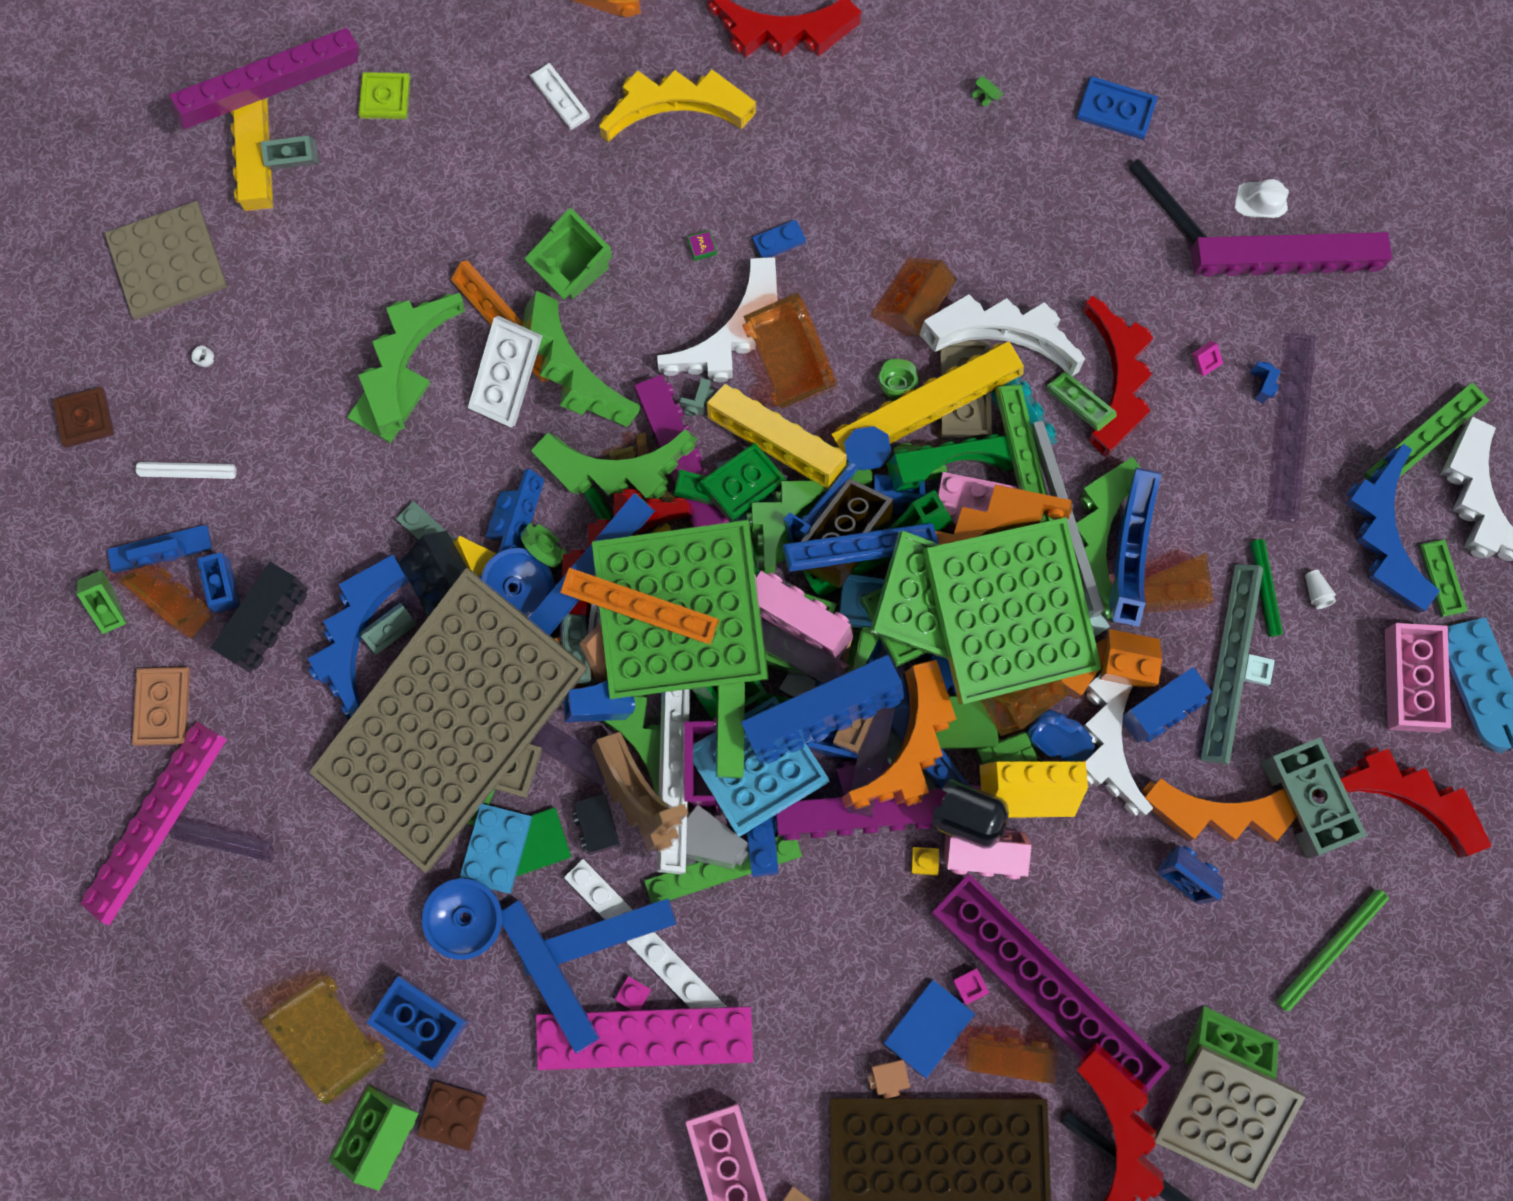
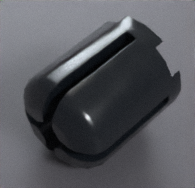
[932,779,1009,849]

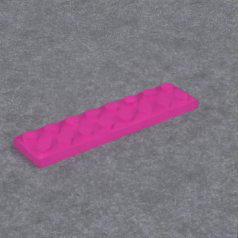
[80,721,227,926]
[536,1006,754,1070]

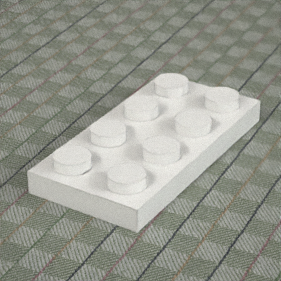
[468,316,542,428]

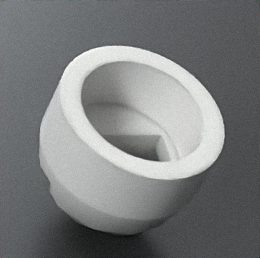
[192,346,214,367]

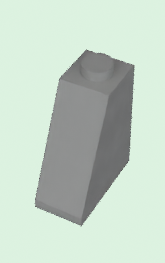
[686,805,749,869]

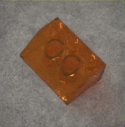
[871,258,957,337]
[119,564,212,639]
[982,680,1069,735]

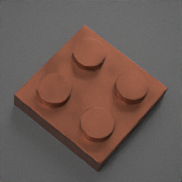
[53,387,114,448]
[417,1081,487,1151]

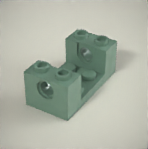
[1261,737,1367,859]

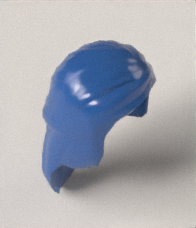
[1026,709,1095,762]

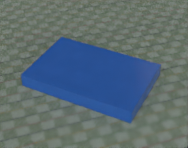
[1076,76,1158,140]
[883,979,975,1079]

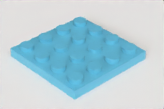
[693,696,830,837]

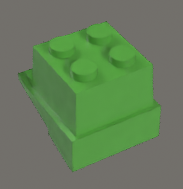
[525,208,612,300]

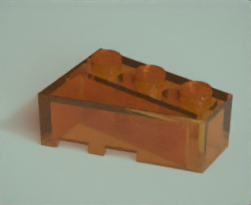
[1143,552,1214,613]
[966,1033,1059,1083]

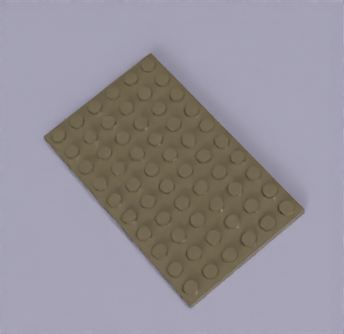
[309,569,588,873]

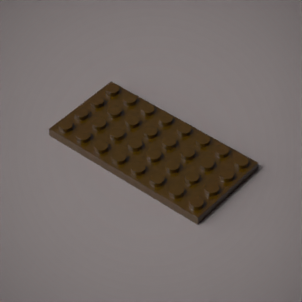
[830,1098,1051,1201]

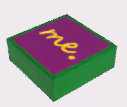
[687,230,717,261]

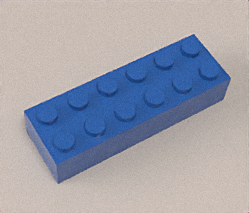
[741,655,904,764]

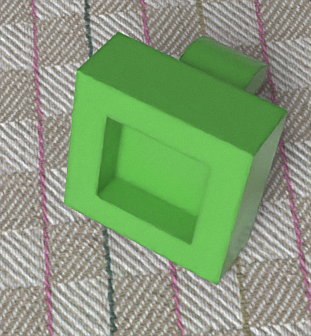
[972,75,1004,107]

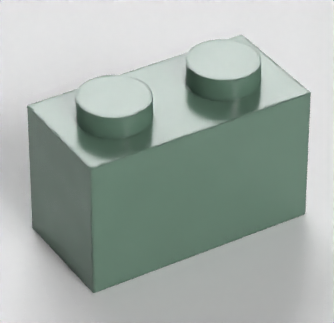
[261,136,319,170]

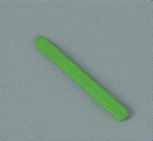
[1276,889,1389,1011]

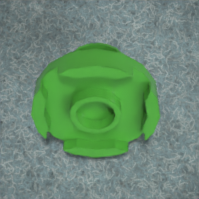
[521,523,566,567]

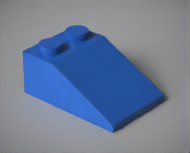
[1156,845,1223,905]

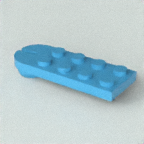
[1448,617,1513,753]

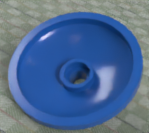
[480,548,554,618]
[422,878,503,960]

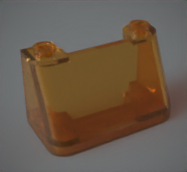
[742,292,840,409]

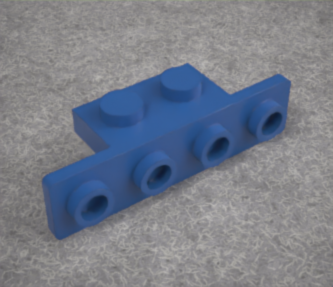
[486,469,544,553]
[108,525,212,573]

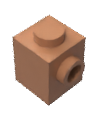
[867,1059,910,1099]

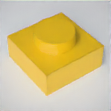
[911,847,939,876]

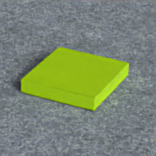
[359,72,410,119]

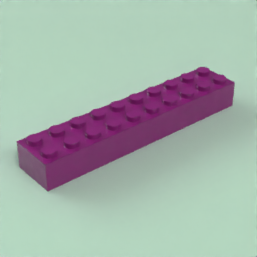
[930,874,1170,1091]

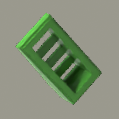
[845,626,879,674]

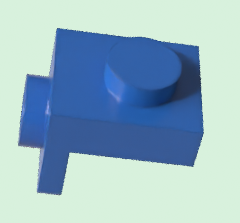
[1250,361,1281,404]

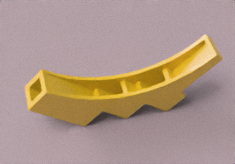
[599,70,756,142]

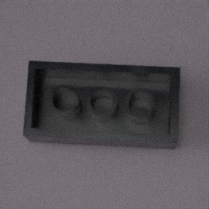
[399,530,468,617]
[211,562,308,673]

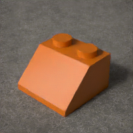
[1100,629,1162,690]

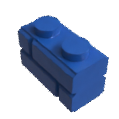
[197,552,240,613]

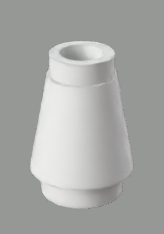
[1305,570,1336,609]

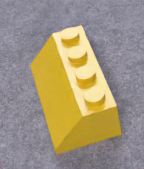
[980,762,1088,818]

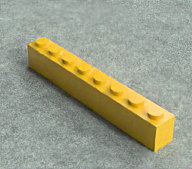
[832,341,1024,460]

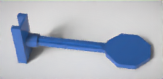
[784,426,892,543]

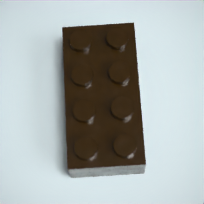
[801,478,893,588]

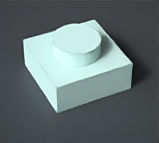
[1244,654,1275,686]

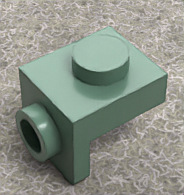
[679,378,715,416]

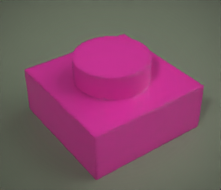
[1192,341,1223,376]
[952,969,989,1005]
[615,976,652,1010]

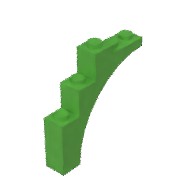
[523,291,640,427]
[358,293,465,436]
[531,429,698,499]
[1076,457,1141,623]
[747,460,872,575]
[599,695,661,796]

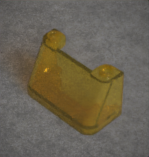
[261,975,387,1105]

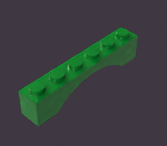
[886,434,1014,491]
[803,490,954,598]

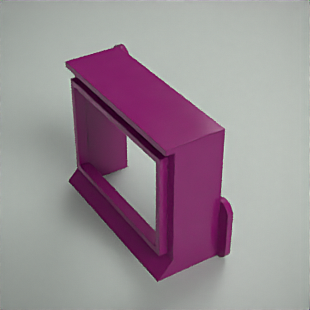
[684,717,719,813]

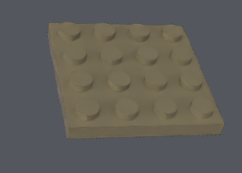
[105,201,228,320]
[1155,1045,1305,1190]

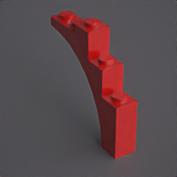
[706,0,862,58]
[1082,296,1154,457]
[562,489,694,618]
[1316,747,1492,858]
[1077,1043,1164,1201]

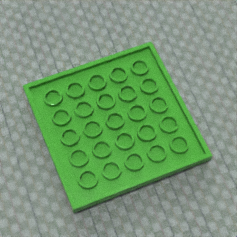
[923,517,1102,705]
[592,520,768,699]

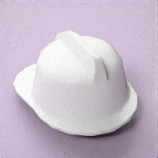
[1235,179,1289,218]

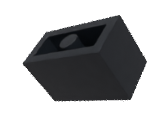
[572,794,621,855]

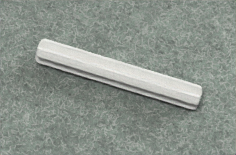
[136,462,237,479]

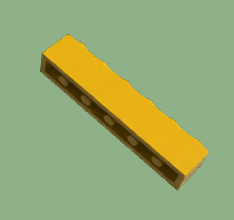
[231,98,273,211]
[707,384,847,489]

